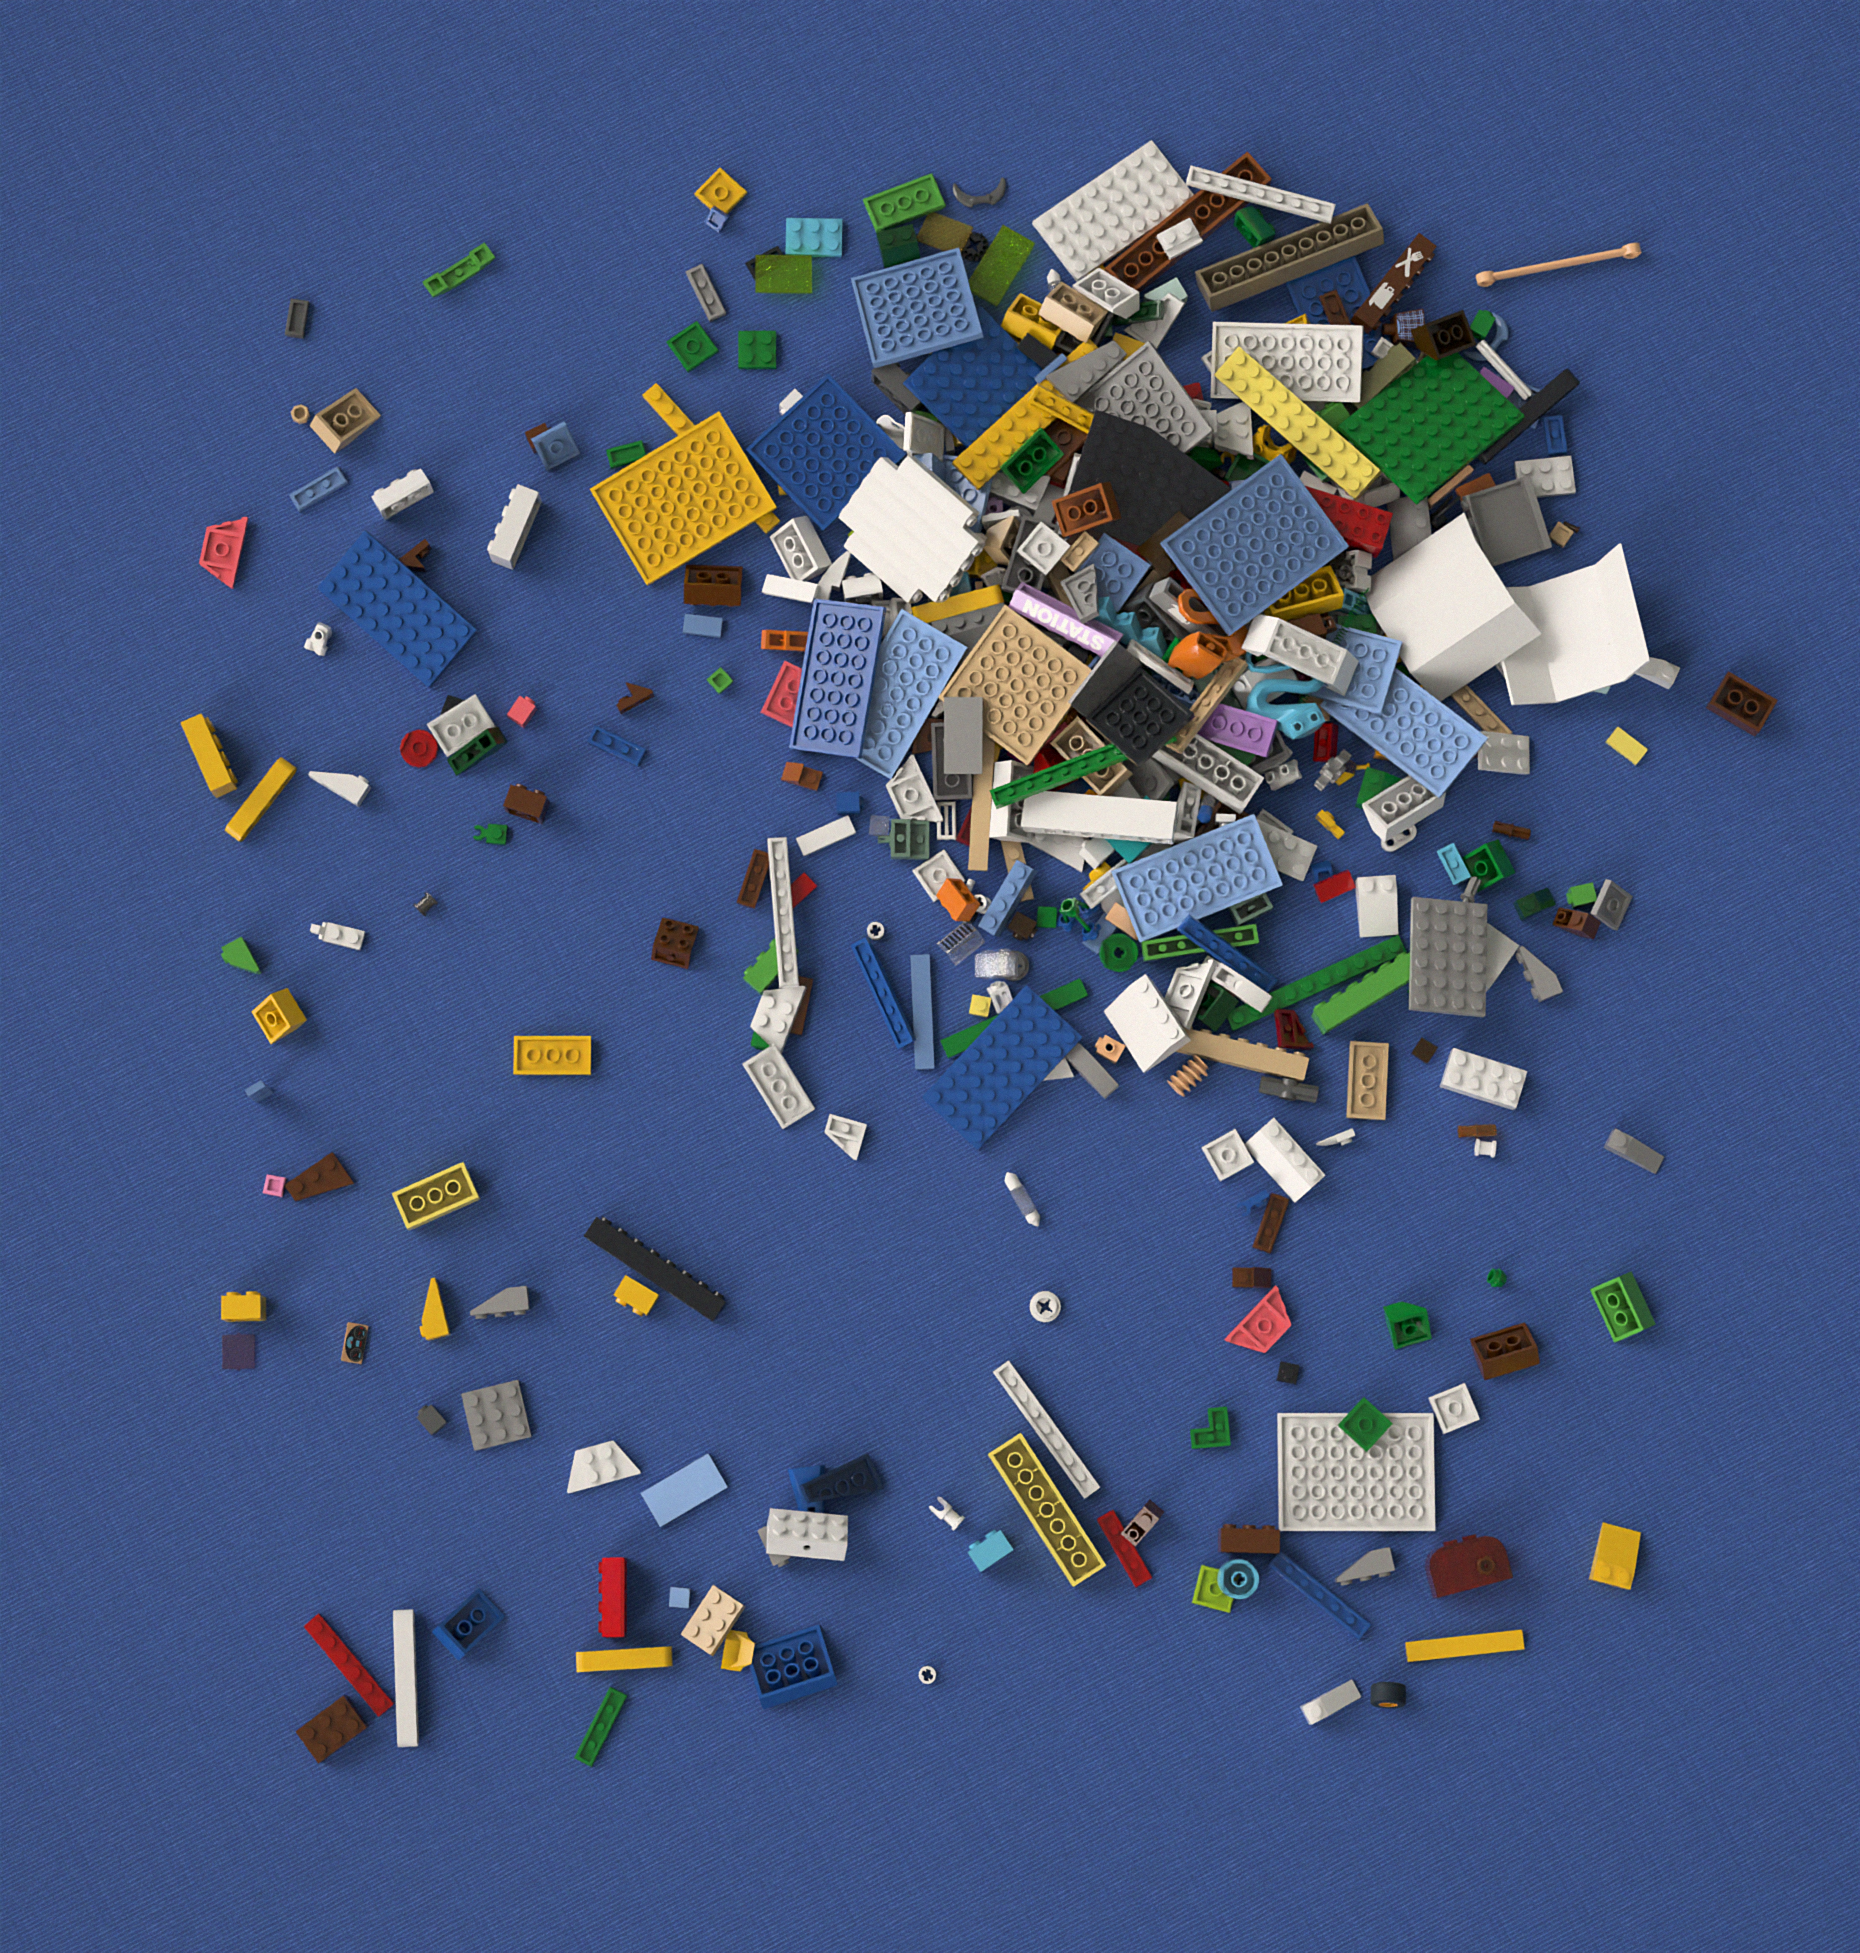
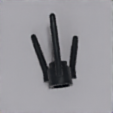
[1430,496,1468,530]

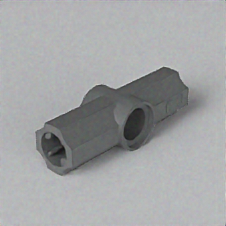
[1259,1076,1319,1103]

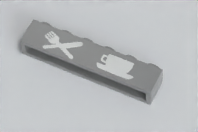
[1149,577,1245,660]

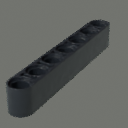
[1477,368,1580,465]

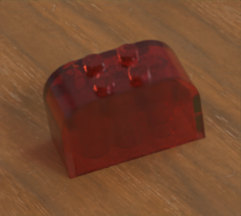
[1425,1534,1513,1598]

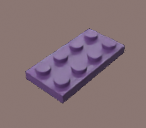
[1197,703,1279,758]

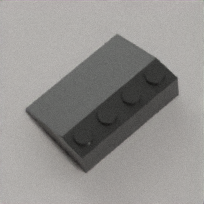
[931,602,1005,681]

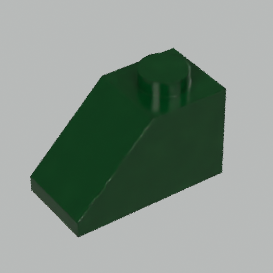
[1513,888,1556,921]

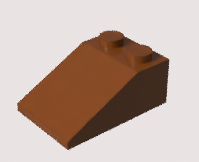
[1051,482,1122,538]

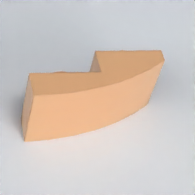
[1105,902,1138,941]

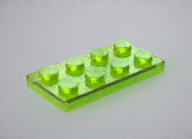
[968,225,1035,307]

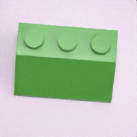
[1590,1271,1656,1343]

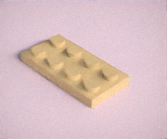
[1346,1041,1389,1120]

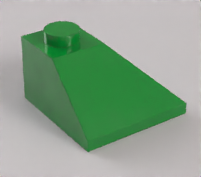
[1383,1301,1432,1349]

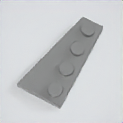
[1046,340,1127,403]

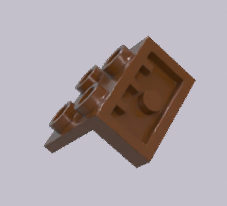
[651,918,699,969]

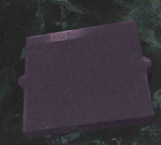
[222,1333,255,1371]

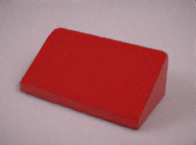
[1313,723,1338,762]

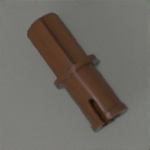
[1492,820,1531,840]

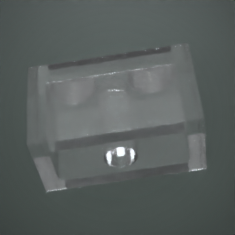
[975,949,1018,979]

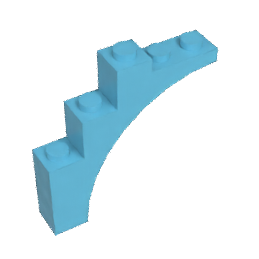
[1094,597,1168,676]

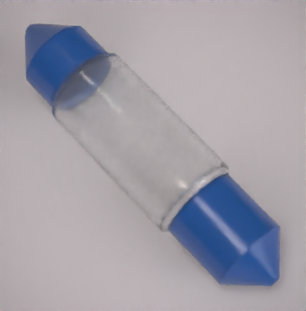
[1197,791,1218,823]

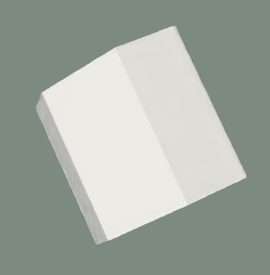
[1365,513,1542,702]
[1501,544,1650,705]

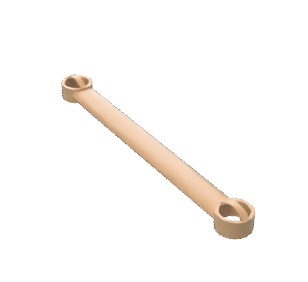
[1476,243,1642,287]

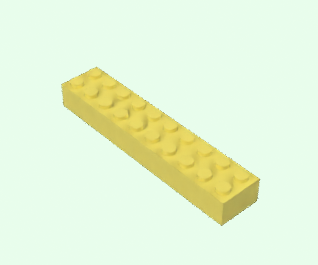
[1214,347,1382,501]

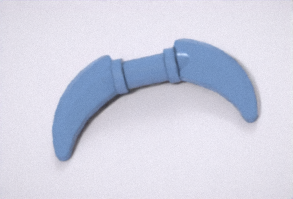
[1463,313,1508,361]

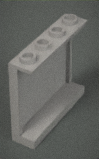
[1461,475,1552,566]

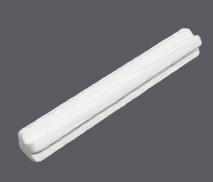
[1476,340,1533,400]

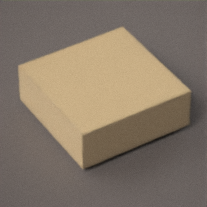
[1549,522,1574,548]

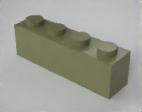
[1349,343,1417,410]

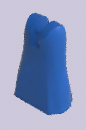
[787,1464,825,1513]

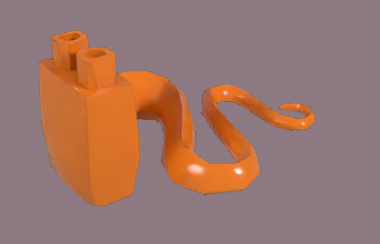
[1168,589,1248,680]

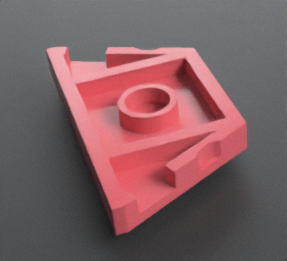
[199,517,249,589]
[1224,1285,1291,1354]

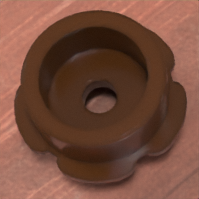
[1476,1556,1496,1576]

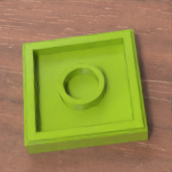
[1192,1565,1239,1613]

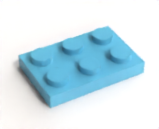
[786,218,842,257]

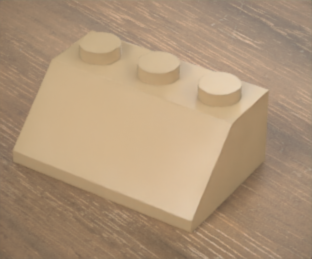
[1038,281,1109,343]

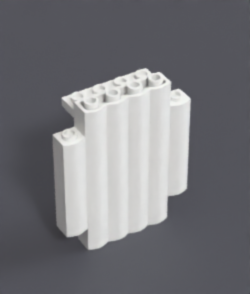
[838,456,987,603]

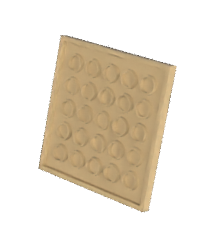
[938,605,1092,766]

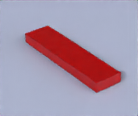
[1096,1510,1152,1588]

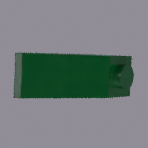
[447,727,508,776]

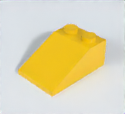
[1589,1522,1641,1590]

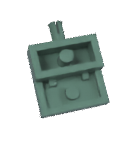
[878,819,929,860]

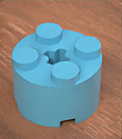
[1217,1559,1259,1599]

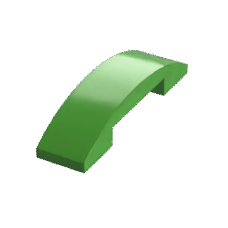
[422,242,495,298]

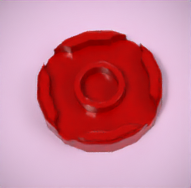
[400,729,438,768]

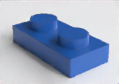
[1542,415,1567,455]

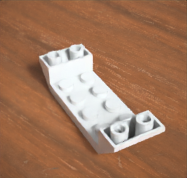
[1241,614,1359,696]

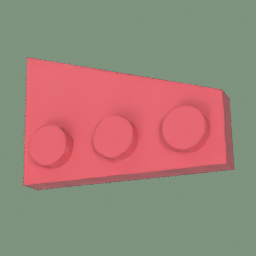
[760,661,802,728]

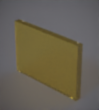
[917,212,973,253]

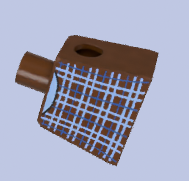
[1381,309,1425,349]

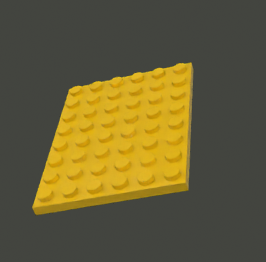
[590,412,777,586]

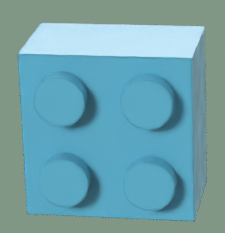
[967,1529,1013,1572]

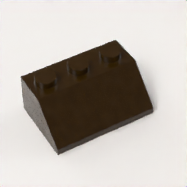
[1410,310,1476,360]
[1137,511,1190,578]

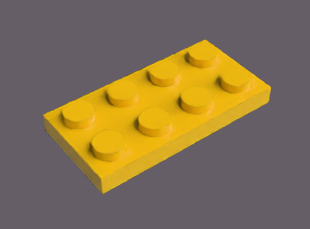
[513,1036,591,1075]

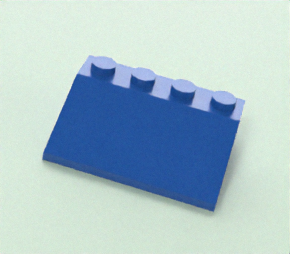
[749,1625,838,1710]

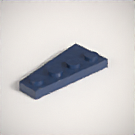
[799,1453,884,1504]

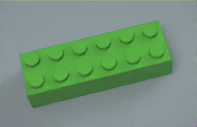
[1311,951,1410,1035]

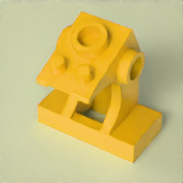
[1252,424,1297,464]

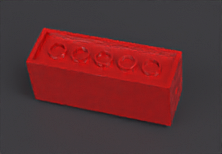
[1304,485,1393,558]

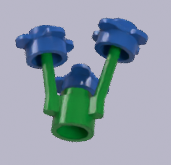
[1056,897,1101,941]

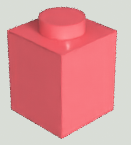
[507,696,537,728]

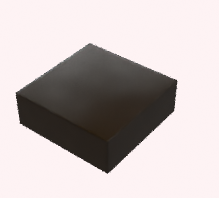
[1411,1037,1438,1064]

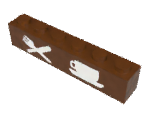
[1350,233,1437,334]

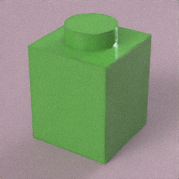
[1566,882,1597,909]

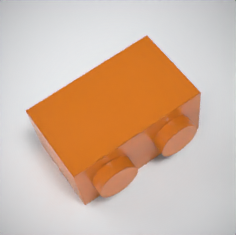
[936,878,980,922]

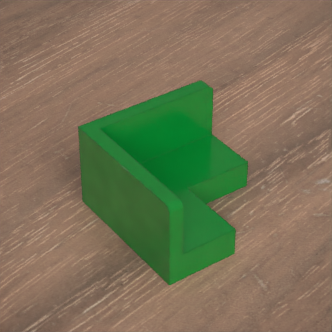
[1223,452,1270,482]

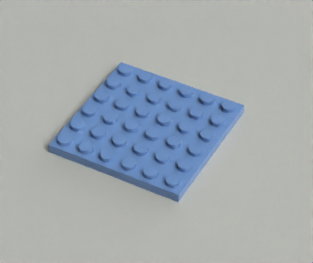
[851,248,983,368]

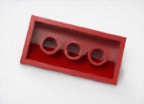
[598,1557,627,1637]

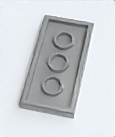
[944,697,983,774]

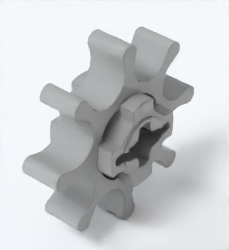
[1314,749,1352,792]

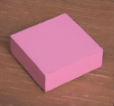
[263,1174,287,1197]

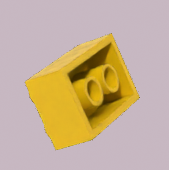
[1001,293,1062,350]

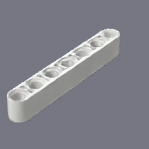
[393,1609,419,1747]

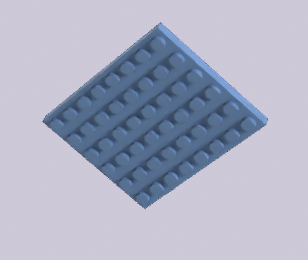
[1160,454,1349,636]

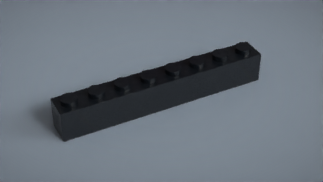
[584,1216,726,1322]

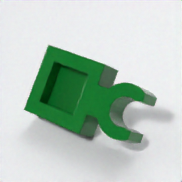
[473,824,508,845]

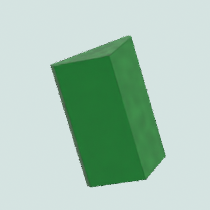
[1000,427,1064,494]

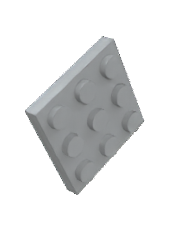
[461,1380,532,1451]

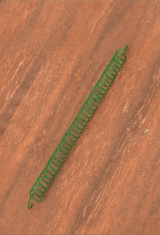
[1298,587,1369,704]

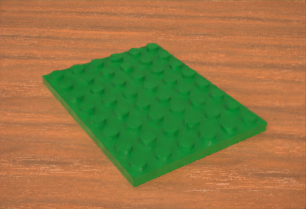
[1337,353,1525,505]

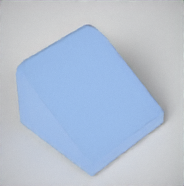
[669,1587,691,1608]

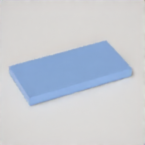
[641,1454,728,1527]

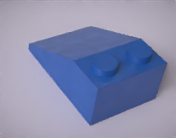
[432,1588,505,1661]

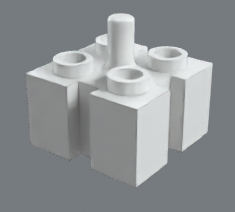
[1327,550,1372,593]

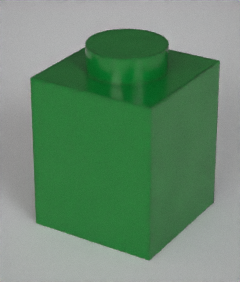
[1470,309,1496,341]

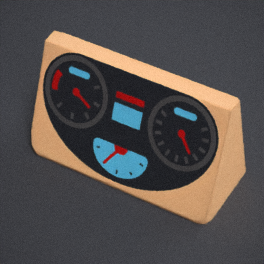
[341,1322,369,1364]

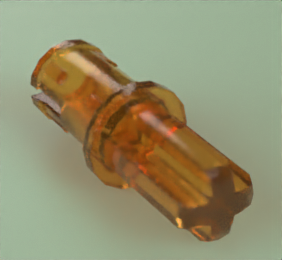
[1457,1123,1497,1139]

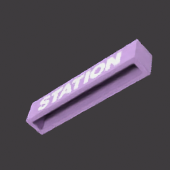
[1008,582,1124,658]

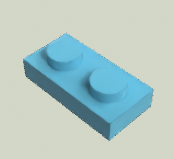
[1437,843,1472,886]

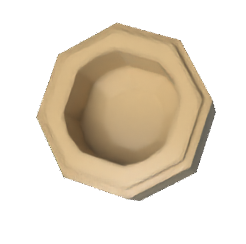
[291,404,310,424]

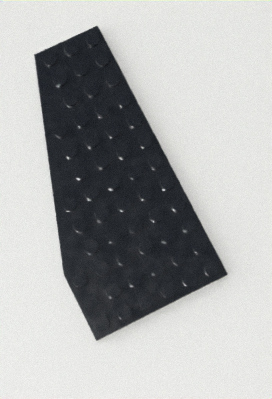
[1068,410,1233,546]

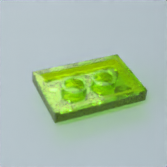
[755,255,812,294]

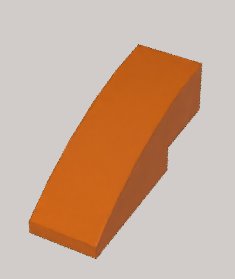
[761,630,808,651]

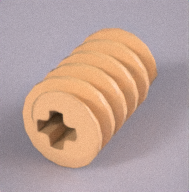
[1167,1055,1208,1097]

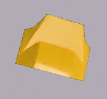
[721,1630,755,1672]

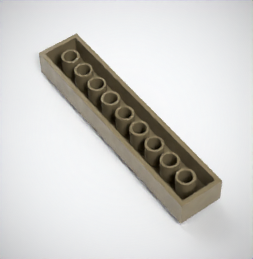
[1195,203,1384,312]

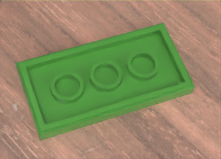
[863,173,946,233]

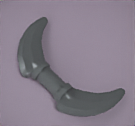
[953,177,1006,208]

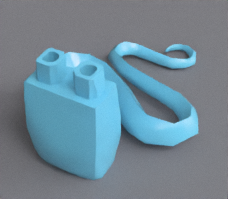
[1245,652,1325,740]

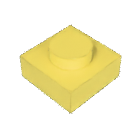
[969,994,991,1017]

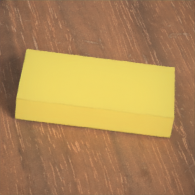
[1606,727,1648,765]

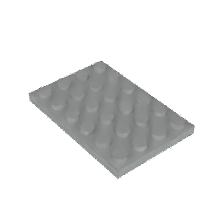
[1409,897,1487,1017]

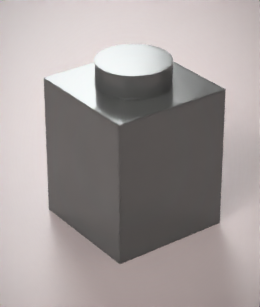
[416,1404,448,1436]

